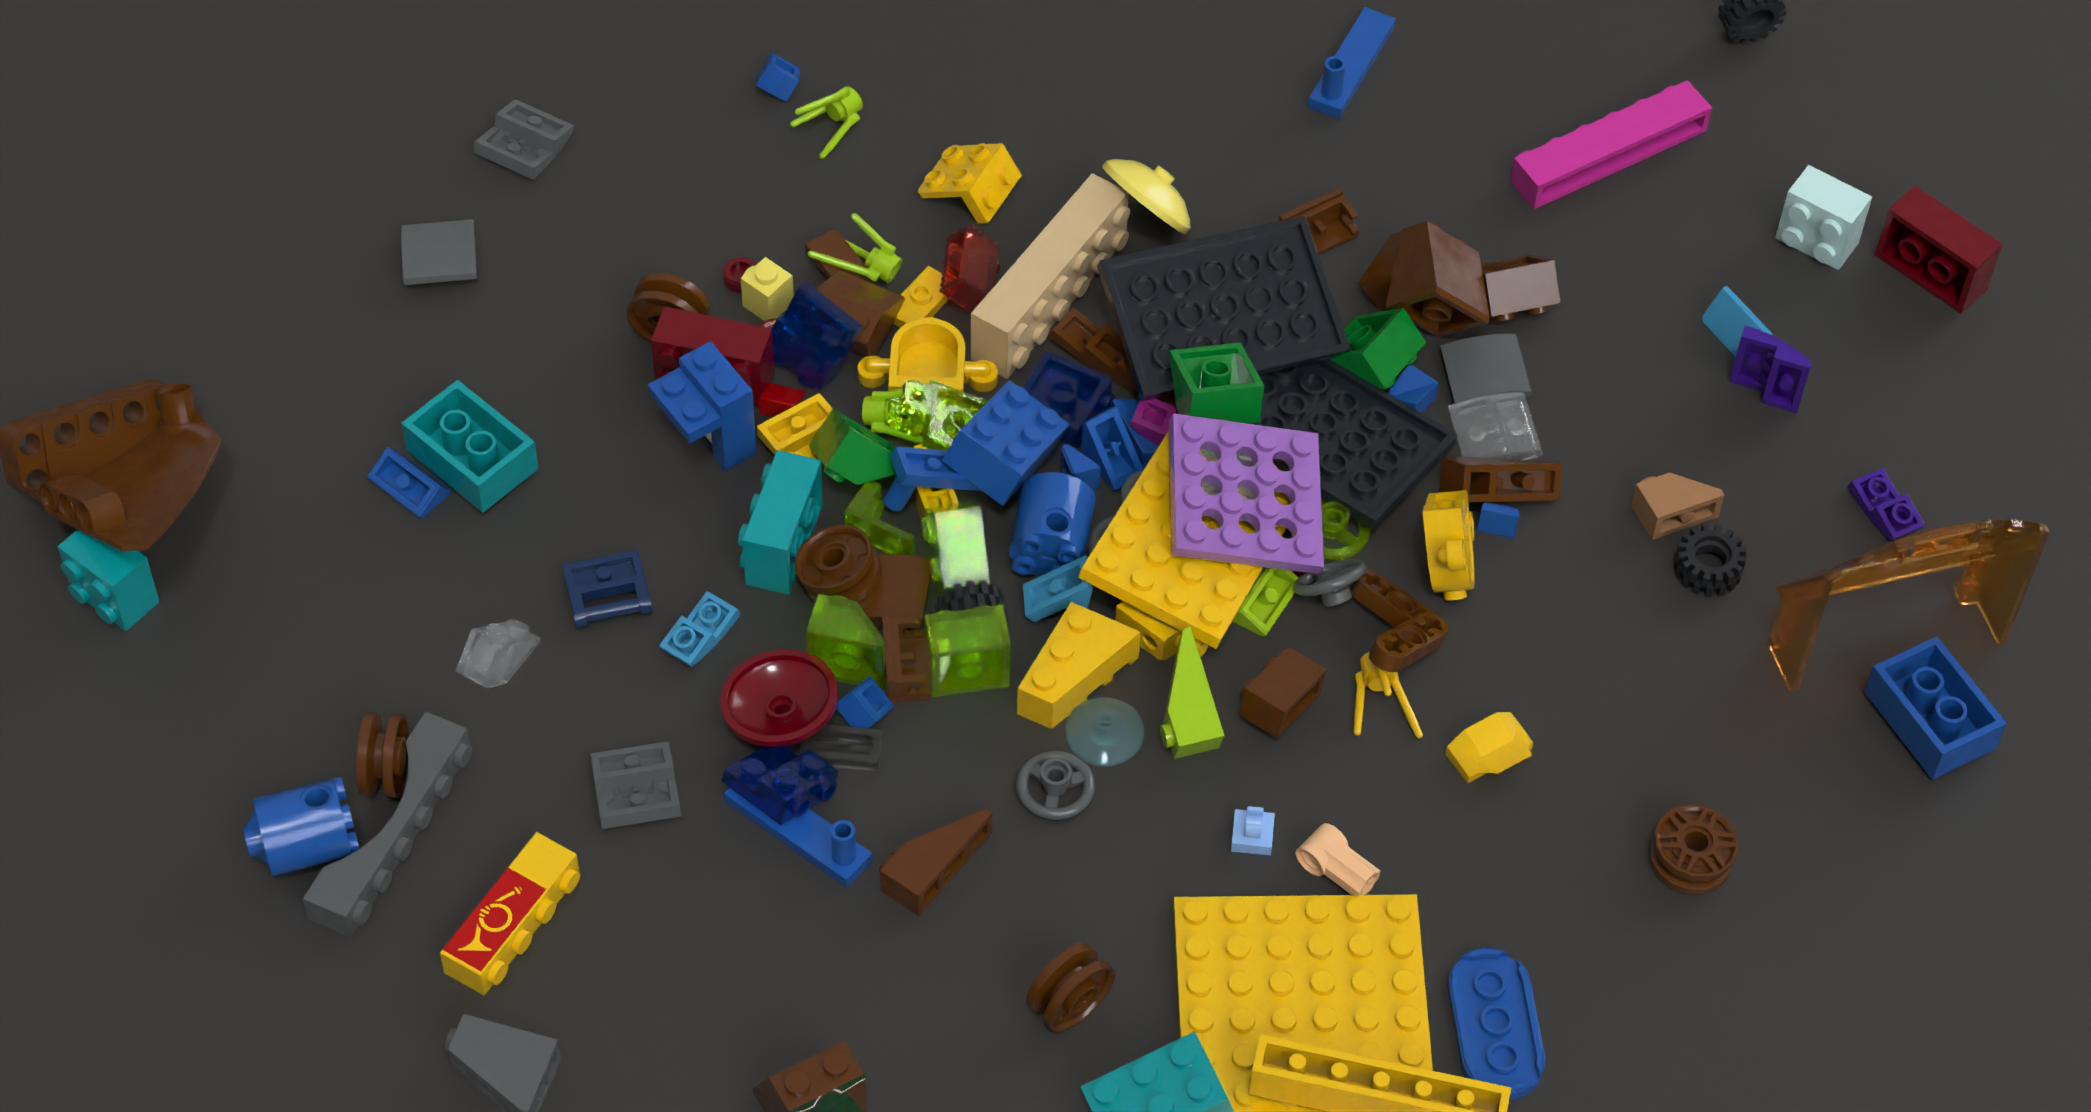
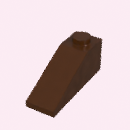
[1439,457,1562,502]
[879,808,993,916]

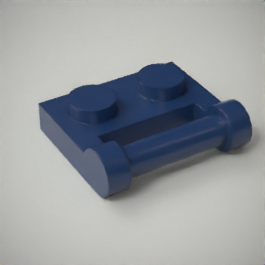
[562,549,652,629]

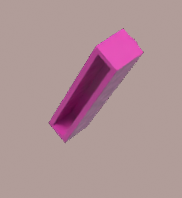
[1510,80,1712,209]

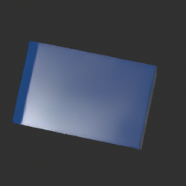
[1081,406,1144,491]

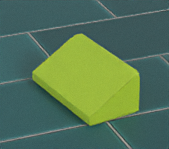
[1233,567,1299,637]

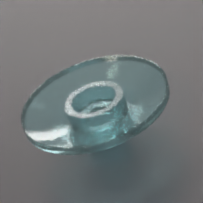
[1066,697,1144,766]

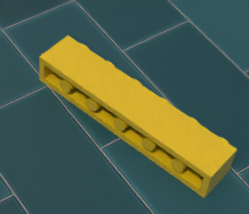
[1249,1034,1511,1112]

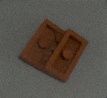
[842,554,933,631]

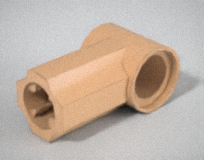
[1295,823,1380,896]

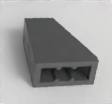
[445,1014,561,1112]

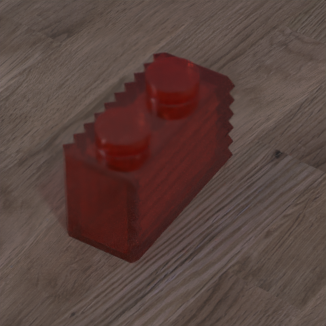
[939,225,1001,313]

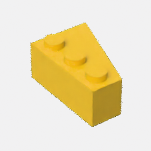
[1017,602,1141,729]

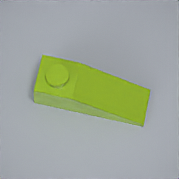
[1160,627,1225,759]

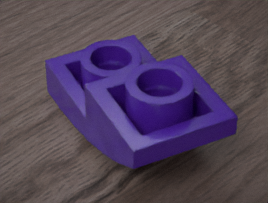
[1847,468,1925,541]

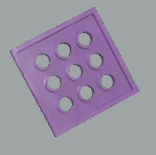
[1169,413,1324,574]

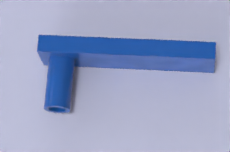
[1308,7,1396,119]
[883,447,1034,511]
[724,767,873,888]

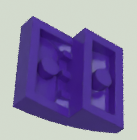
[1729,325,1812,413]

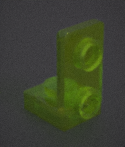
[845,481,915,556]

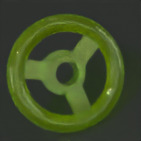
[1321,499,1370,560]

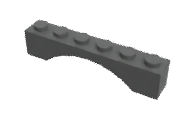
[303,711,473,938]

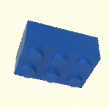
[942,380,1070,506]
[1864,636,2007,780]

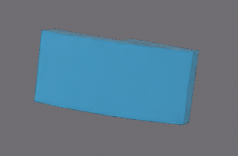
[659,591,741,668]

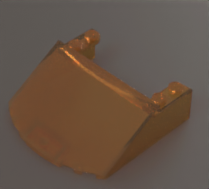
[1768,519,2050,692]

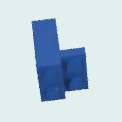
[647,341,757,472]

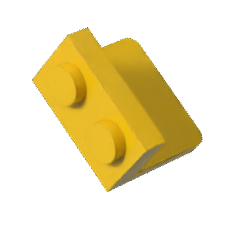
[918,143,1022,224]

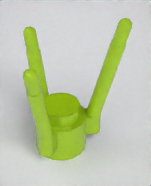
[790,86,863,159]
[807,213,903,283]
[862,385,956,447]

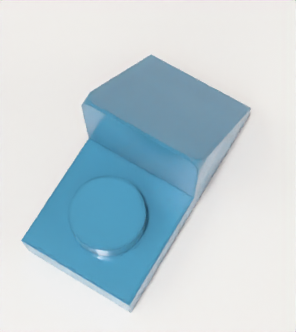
[1023,555,1093,622]

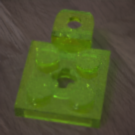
[887,380,988,451]

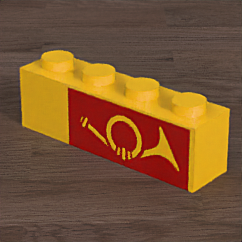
[440,832,580,996]

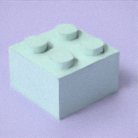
[1775,165,1872,270]

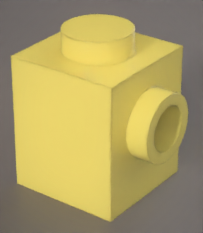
[741,257,794,321]

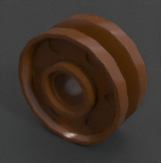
[626,273,710,342]
[795,525,882,609]
[356,712,409,798]
[1649,804,1739,895]
[1026,942,1116,1032]

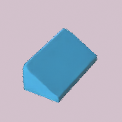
[1702,286,1772,357]

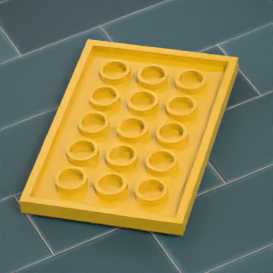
[1078,431,1291,649]

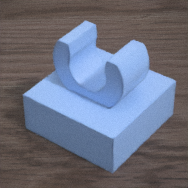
[1231,806,1275,856]

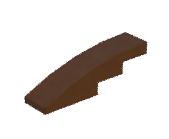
[1048,307,1176,407]

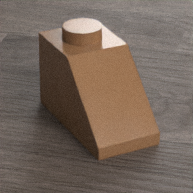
[1631,472,1725,540]

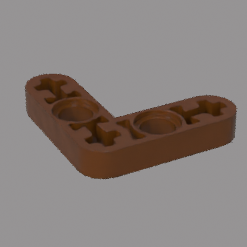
[1350,569,1449,672]

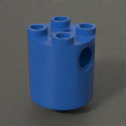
[1009,472,1096,577]
[243,776,359,877]

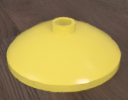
[1102,159,1191,234]

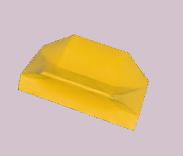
[756,393,833,459]
[1445,712,1533,783]

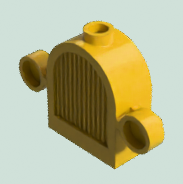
[858,317,998,412]
[1422,490,1475,600]

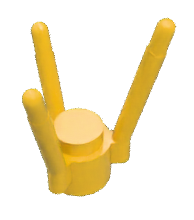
[1353,652,1423,739]

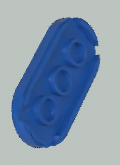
[1447,948,1545,1100]

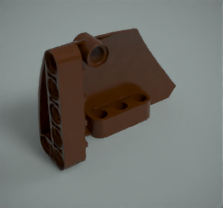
[0,378,222,552]

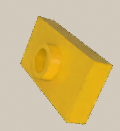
[893,266,958,328]

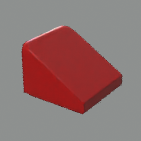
[759,383,806,418]

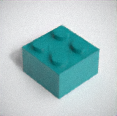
[57,529,160,631]

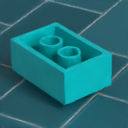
[401,380,539,513]
[738,450,823,595]
[1081,1031,1234,1112]

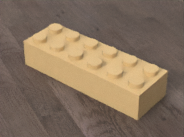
[971,173,1130,379]

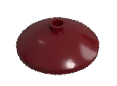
[720,649,839,747]

